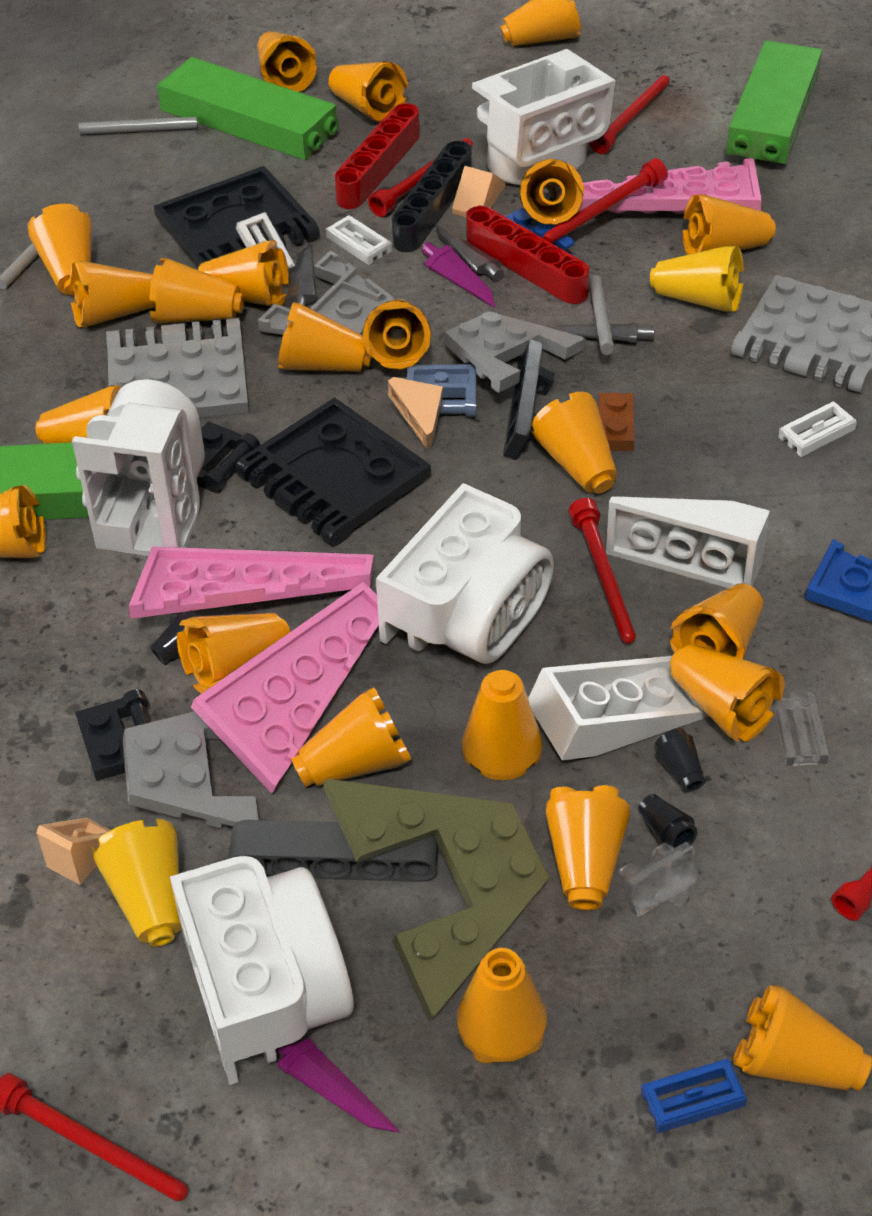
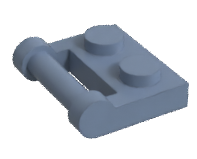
[407,364,476,417]

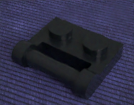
[197,421,260,493]
[75,689,150,781]

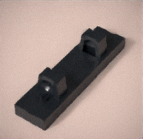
[503,339,555,460]

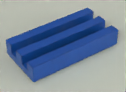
[641,1058,747,1133]

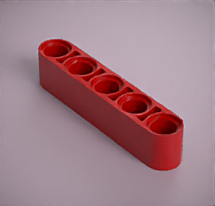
[334,103,420,209]
[466,206,590,304]

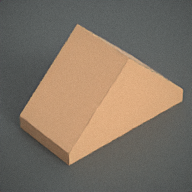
[452,166,506,217]
[388,377,443,449]
[36,817,110,885]

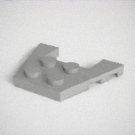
[258,250,395,335]
[444,312,586,393]
[123,711,259,829]

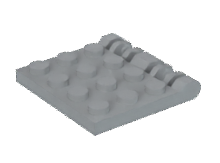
[731,275,872,393]
[106,318,249,418]

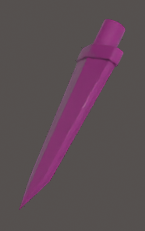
[422,242,495,308]
[275,1038,401,1133]

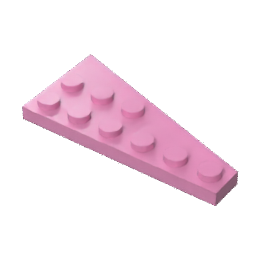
[578,158,762,214]
[129,547,374,619]
[191,581,379,794]

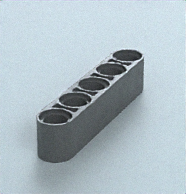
[228,820,438,882]

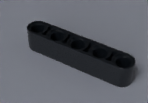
[392,141,472,253]

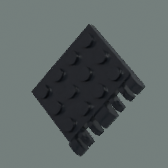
[154,166,320,269]
[235,397,431,546]

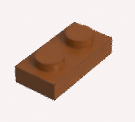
[598,392,634,451]

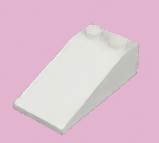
[606,496,770,588]
[528,656,709,760]

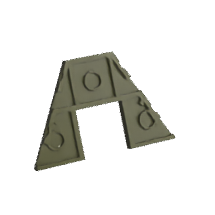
[323,779,549,1022]

